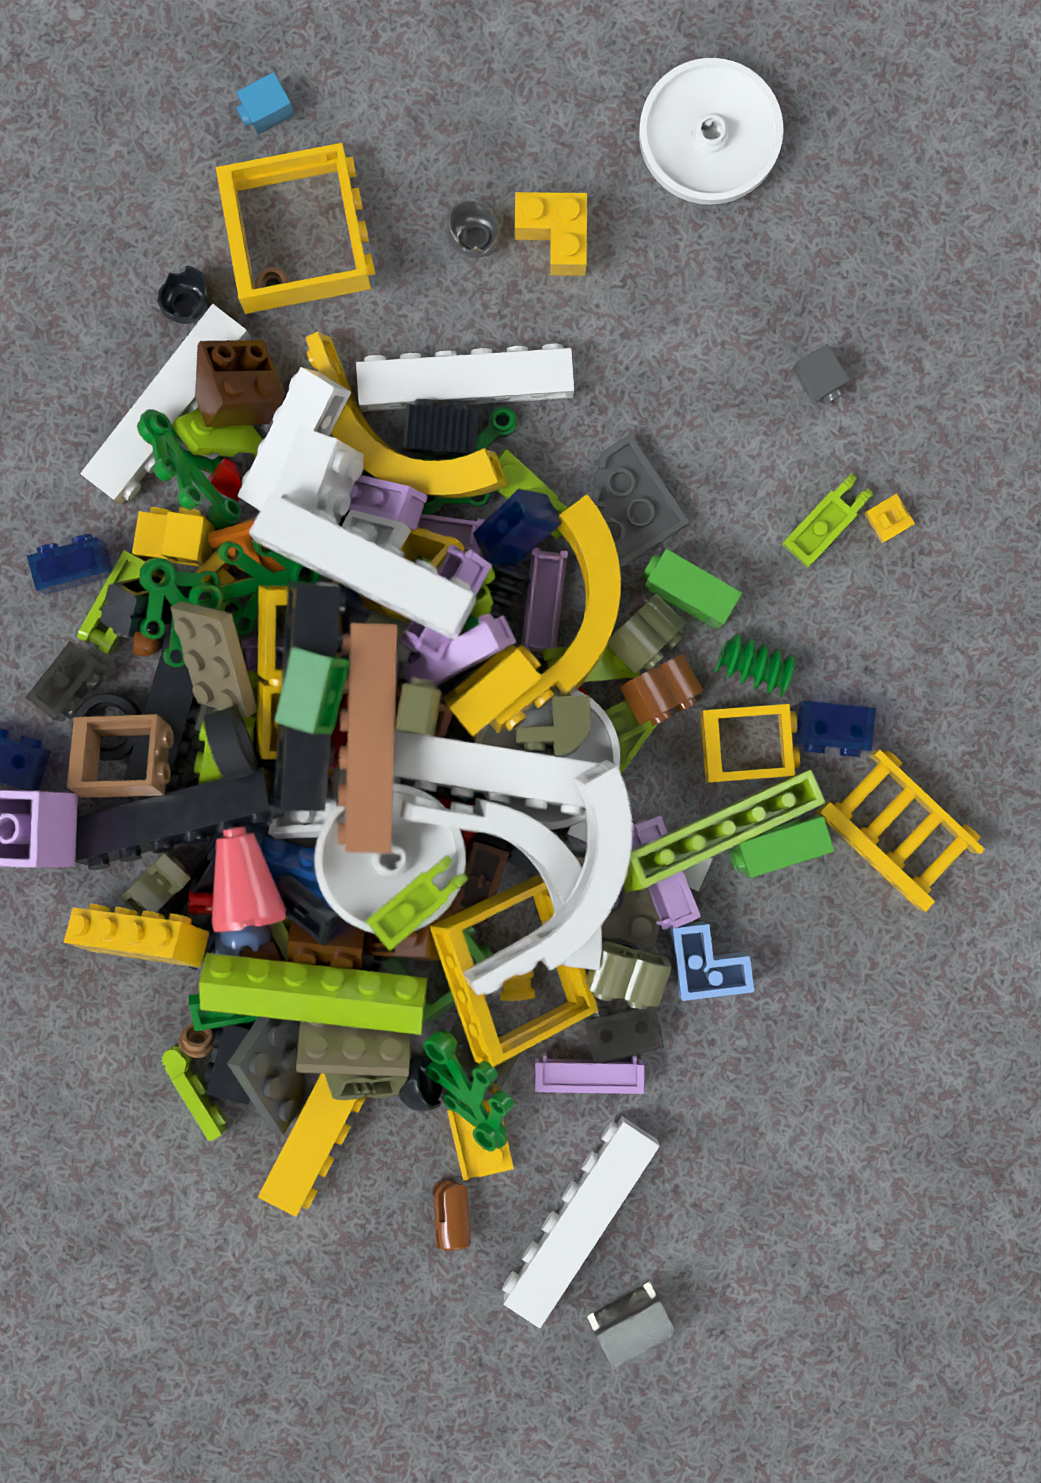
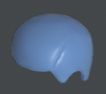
[215,924,272,956]

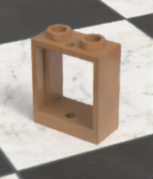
[67,714,173,798]

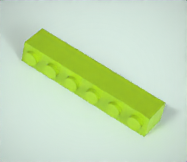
[623,770,825,893]
[199,953,427,1035]

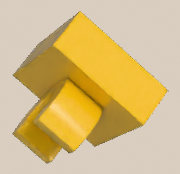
[864,493,915,543]
[195,549,238,585]

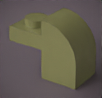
[516,695,591,758]
[119,852,191,916]

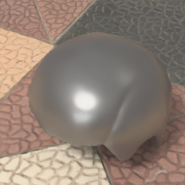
[446,199,501,258]

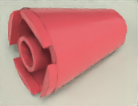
[212,827,286,932]

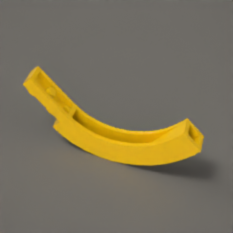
[305,332,509,498]
[489,494,621,734]

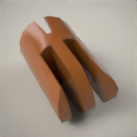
[433,1179,471,1251]

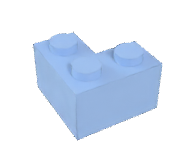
[670,921,754,1001]

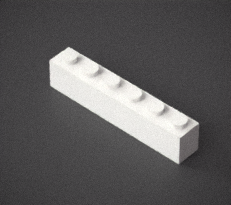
[80,304,251,505]
[356,344,574,412]
[249,493,476,641]
[393,730,598,816]
[502,1116,660,1328]

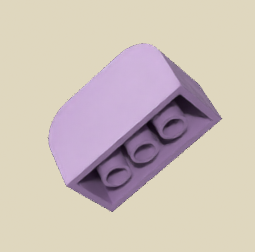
[0,791,78,868]

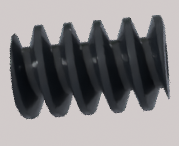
[477,562,531,622]

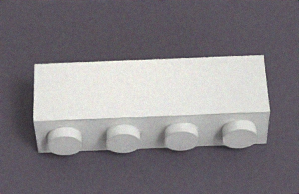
[238,367,351,511]

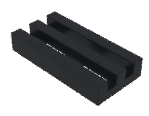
[277,873,338,947]

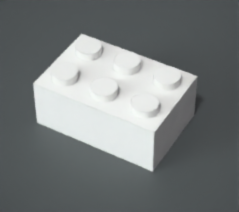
[273,426,364,526]

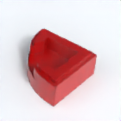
[208,458,242,501]

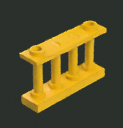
[815,750,985,912]

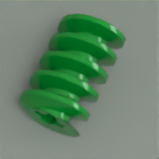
[714,633,795,698]

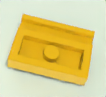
[447,1099,514,1181]

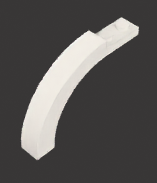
[463,760,632,995]
[400,797,601,970]

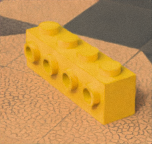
[63,903,210,968]
[258,1073,367,1217]

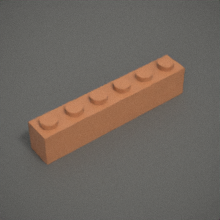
[338,623,397,854]

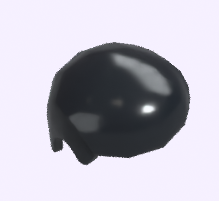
[157,266,212,324]
[399,1056,443,1112]

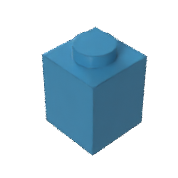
[236,72,295,135]

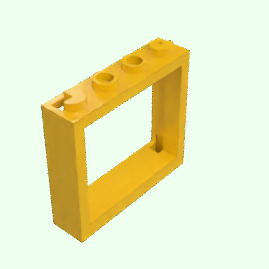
[216,143,376,314]
[429,875,599,1067]

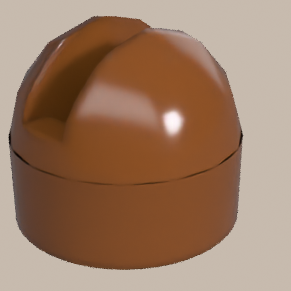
[133,631,161,657]

